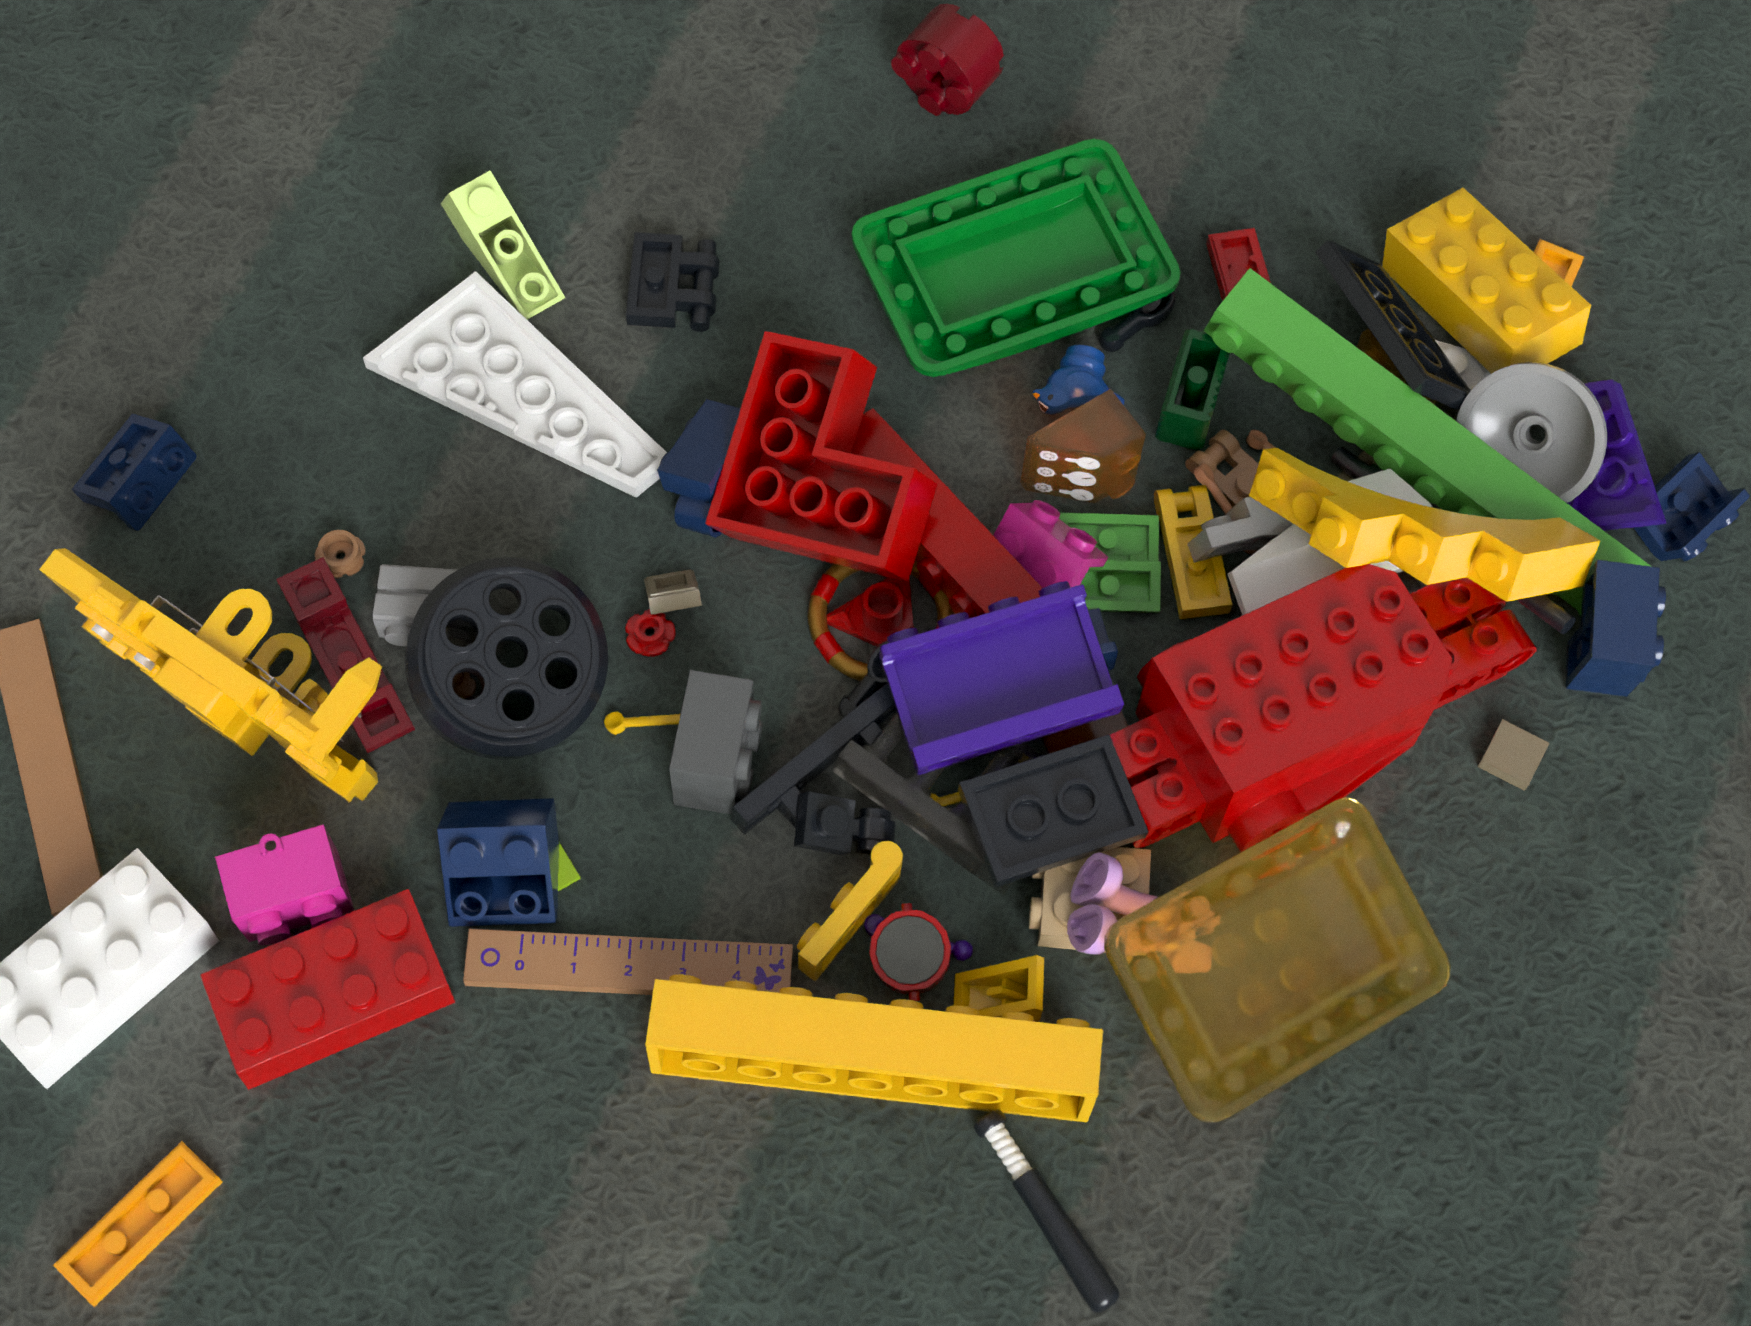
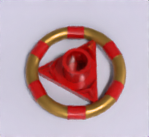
[808,560,955,681]

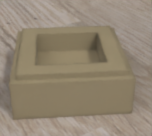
[644,569,702,615]
[1478,719,1549,791]

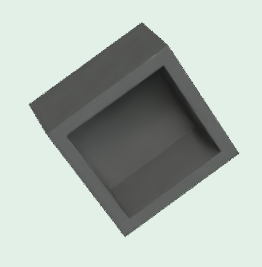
[669,670,763,815]

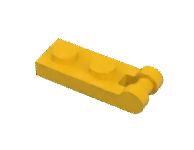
[1154,485,1232,619]
[797,841,903,981]

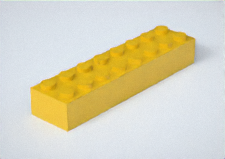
[645,974,1103,1122]

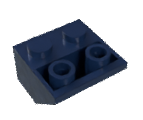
[437,798,559,927]

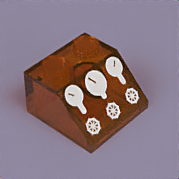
[1020,389,1146,504]

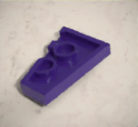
[1567,379,1667,531]

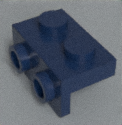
[1633,452,1750,561]

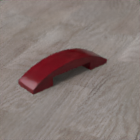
[276,557,415,753]

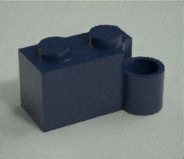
[657,399,741,538]

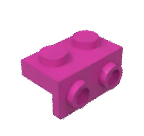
[993,500,1108,588]

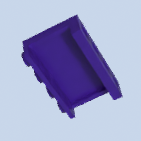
[879,581,1124,776]

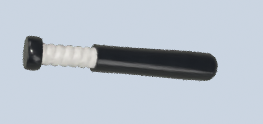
[974,1109,1120,1313]

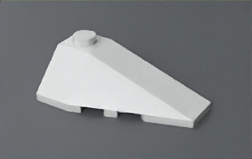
[1228,469,1432,616]

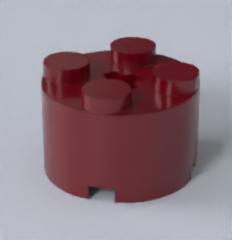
[891,4,1004,116]

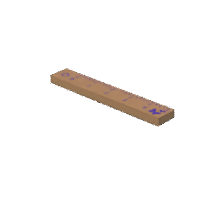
[463,929,793,995]

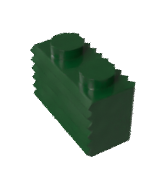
[1155,329,1230,451]

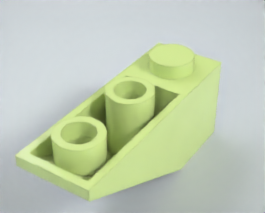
[441,171,565,320]

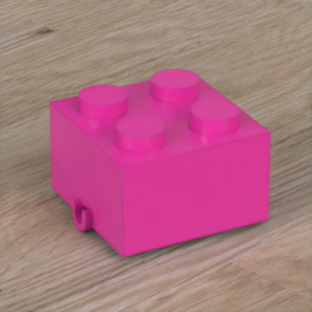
[215,824,354,945]

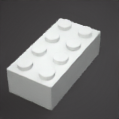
[0,848,219,1089]

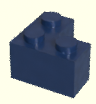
[1566,560,1666,697]

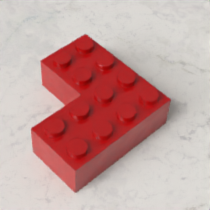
[705,331,938,582]

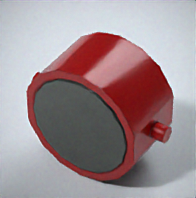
[869,903,951,1002]

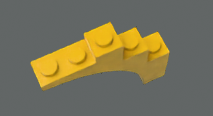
[1249,448,1600,602]

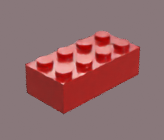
[200,889,455,1090]

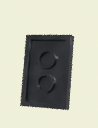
[958,734,1149,887]

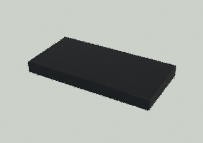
[1315,240,1471,410]

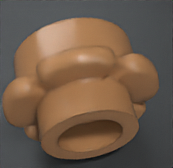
[315,530,366,579]

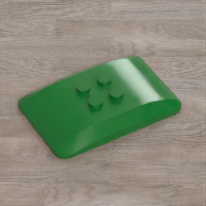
[852,139,1181,377]

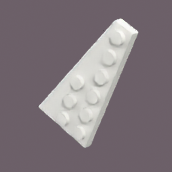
[363,271,667,498]

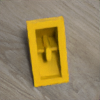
[954,955,1044,1022]

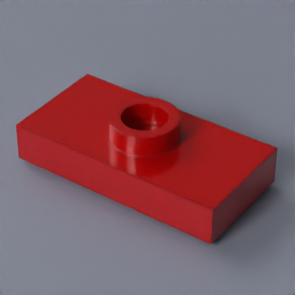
[1206,228,1271,301]

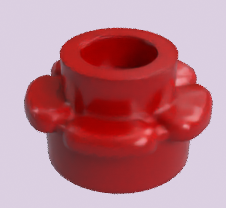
[625,609,676,657]

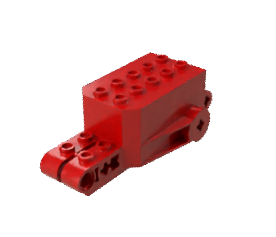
[1110,564,1537,856]

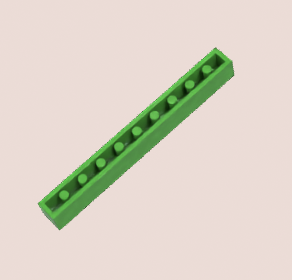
[1204,268,1652,616]

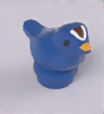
[1032,345,1125,415]

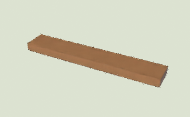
[0,619,103,917]

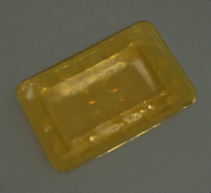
[1104,798,1450,1123]

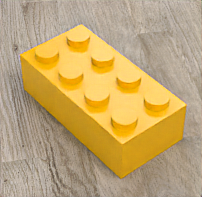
[1382,188,1591,373]

